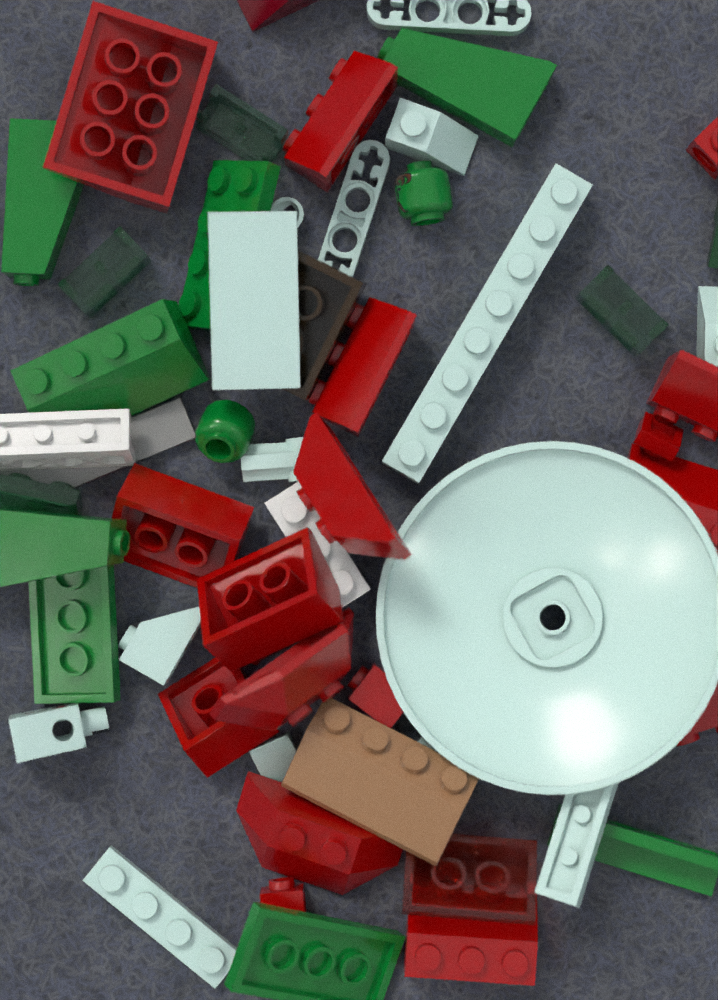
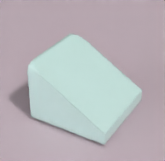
[249,731,297,782]

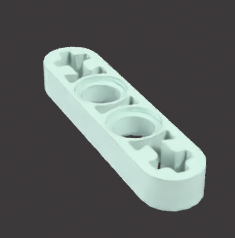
[366,0,532,36]
[318,140,390,277]

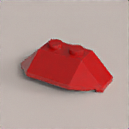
[293,412,412,560]
[209,607,354,731]
[236,771,403,895]

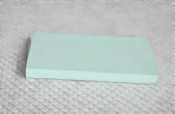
[207,211,300,390]

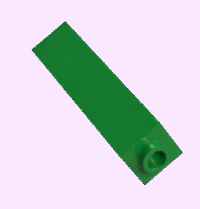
[377,28,557,148]
[1,118,84,287]
[0,507,130,588]

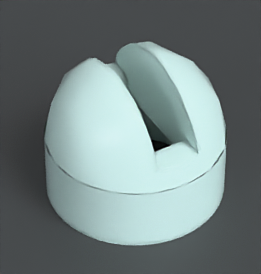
[271,197,304,227]

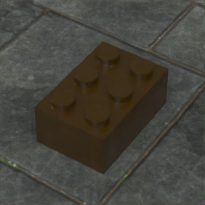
[281,249,367,401]

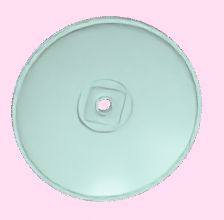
[376,441,718,795]

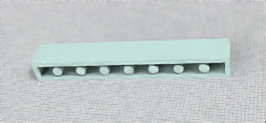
[381,163,593,484]

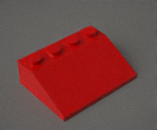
[43,1,218,214]

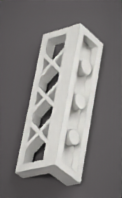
[0,409,136,471]

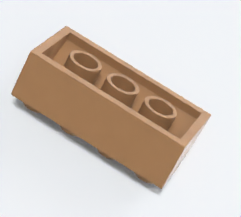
[281,699,479,866]

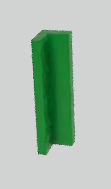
[547,804,718,897]

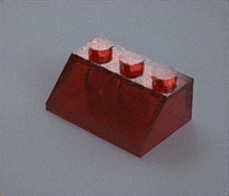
[402,833,537,925]

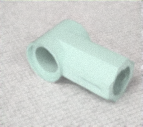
[241,437,303,482]

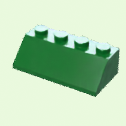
[10,299,211,416]

